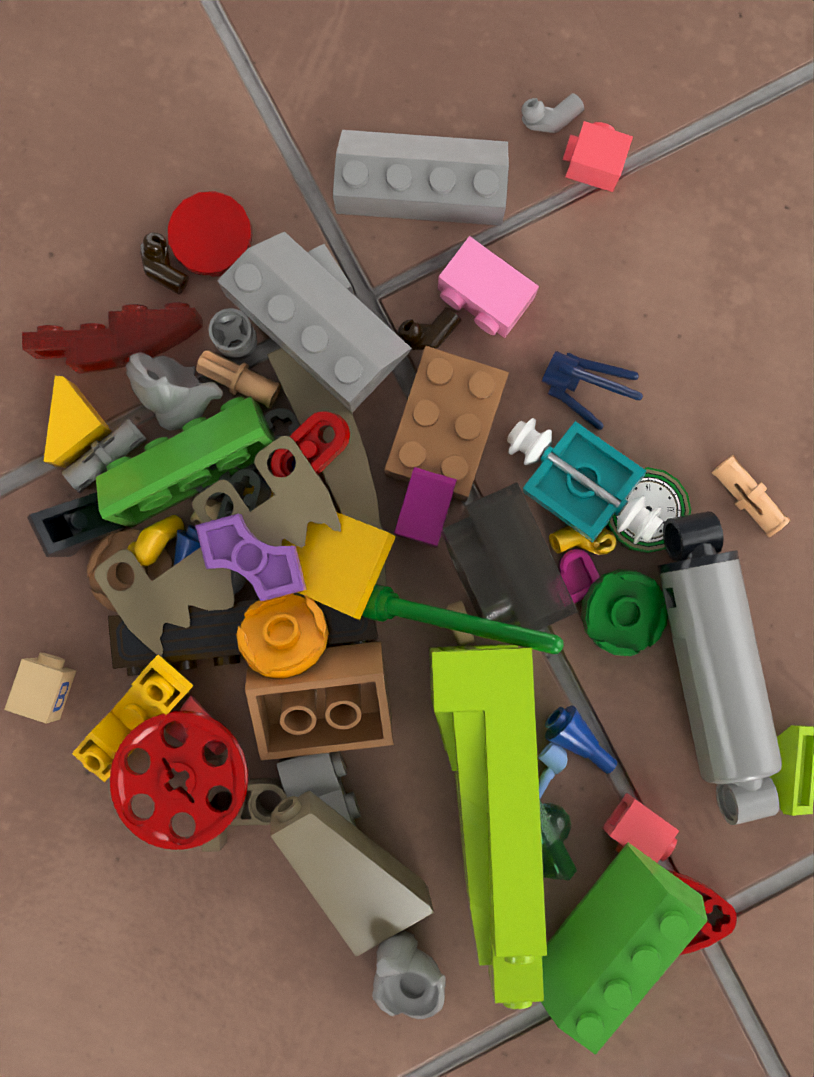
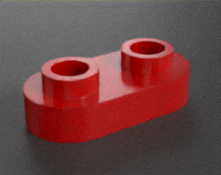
[271,411,350,478]

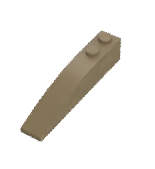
[267,348,387,586]

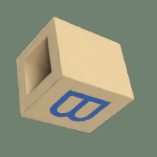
[4,652,76,724]

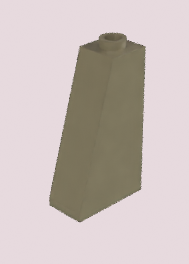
[270,790,434,957]

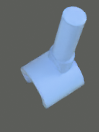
[538,742,568,800]

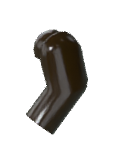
[140,232,189,294]
[398,307,461,350]

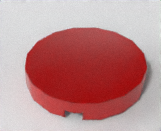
[168,191,253,277]

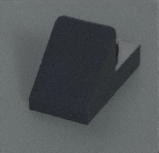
[27,492,127,557]

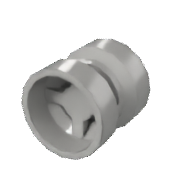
[209,308,258,360]

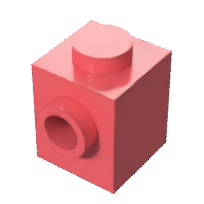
[562,121,633,192]
[602,793,679,863]

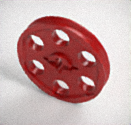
[110,710,248,850]

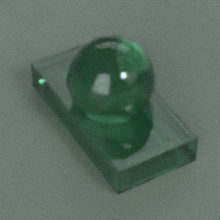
[539,798,577,881]

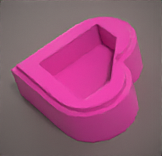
[550,549,600,604]

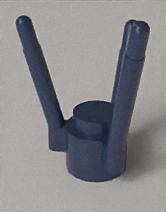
[542,351,643,430]

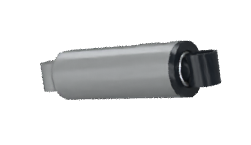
[658,511,782,825]

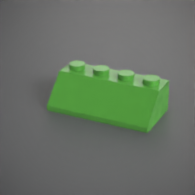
[96,396,276,528]
[541,842,708,1055]

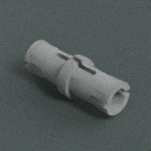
[61,419,147,493]

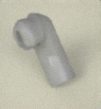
[521,93,585,133]

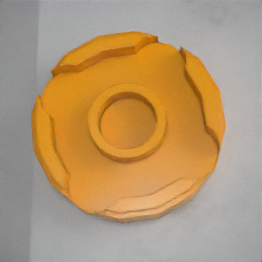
[236,593,329,679]

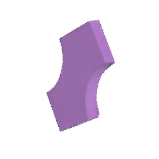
[195,513,307,601]

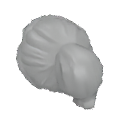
[126,352,223,431]
[372,931,446,1019]

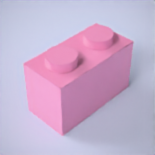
[438,236,539,338]

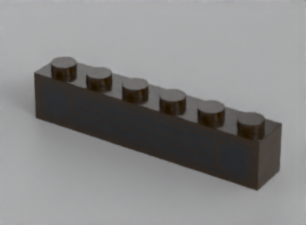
[108,594,378,676]

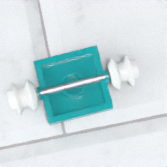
[507,418,664,544]

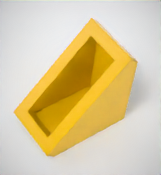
[43,376,112,468]

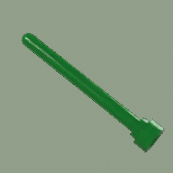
[362,584,564,654]

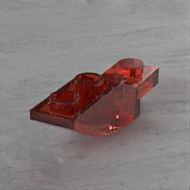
[22,302,203,374]

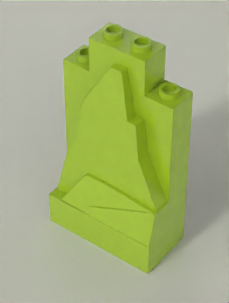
[429,644,547,1009]

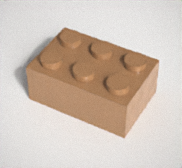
[385,346,509,502]
[245,641,394,761]

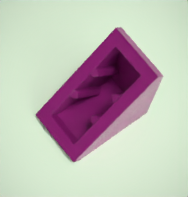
[394,467,457,548]

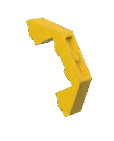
[72,655,193,782]

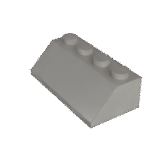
[333,130,509,226]
[217,232,412,413]

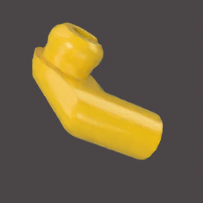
[127,515,184,567]
[549,526,617,555]

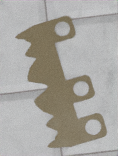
[94,436,341,657]

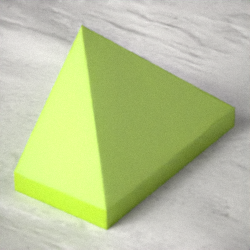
[769,725,814,816]

